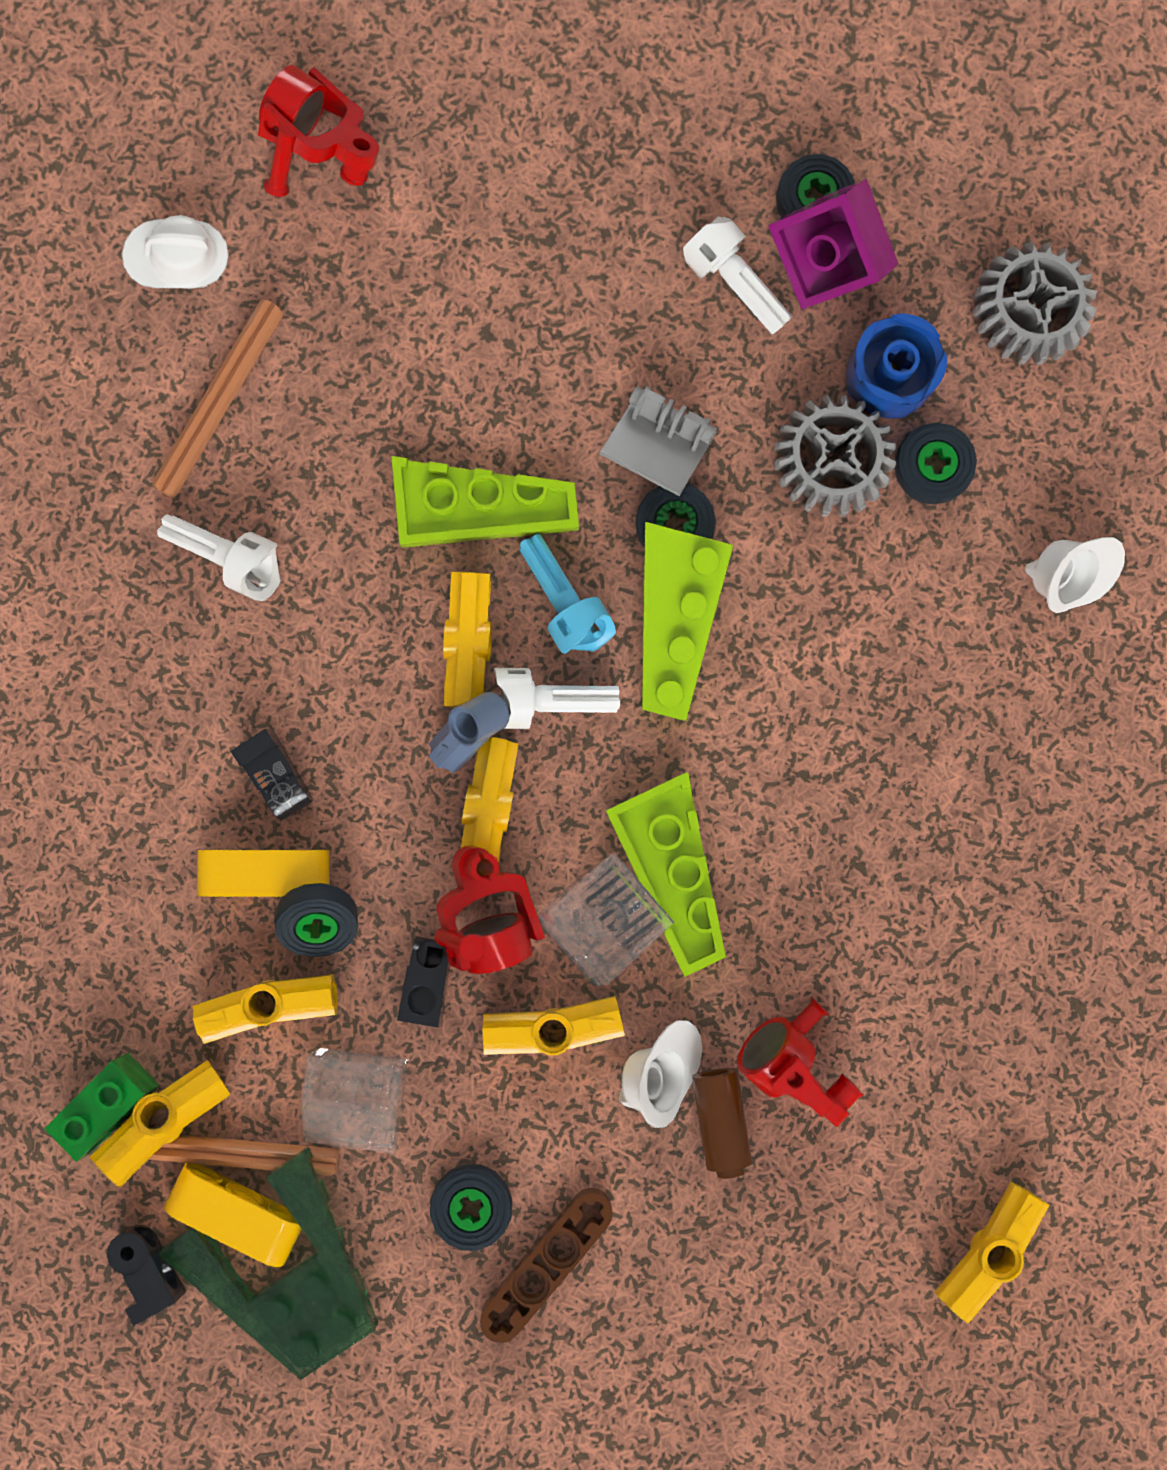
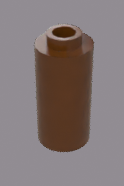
[692,1068,752,1179]

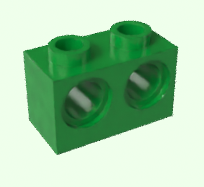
[44,1053,160,1162]

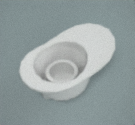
[122,215,228,289]
[1025,537,1125,613]
[619,1020,702,1128]

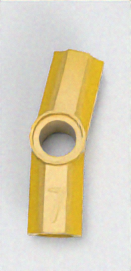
[443,571,492,708]
[461,737,519,868]
[192,974,338,1044]
[483,995,625,1055]
[89,1060,231,1188]
[934,1181,1050,1324]

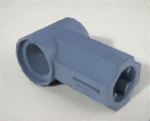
[429,692,509,773]

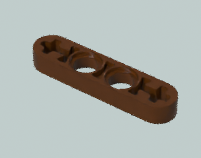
[480,1188,613,1343]

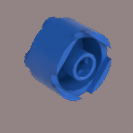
[846,313,947,419]

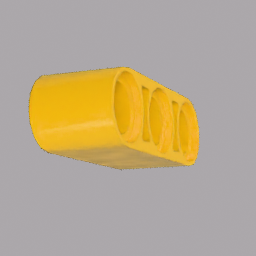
[197,850,330,897]
[163,1163,305,1267]

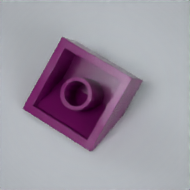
[768,178,899,309]

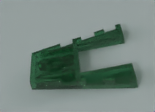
[158,1146,379,1380]

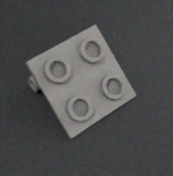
[599,386,717,496]

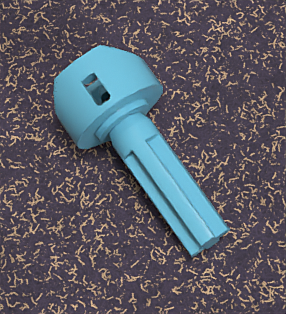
[519,534,616,654]

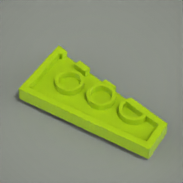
[391,456,579,548]
[642,522,733,721]
[606,772,726,977]

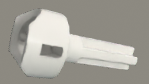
[683,216,792,335]
[157,514,281,601]
[494,668,620,729]

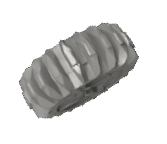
[972,241,1097,366]
[774,395,896,517]

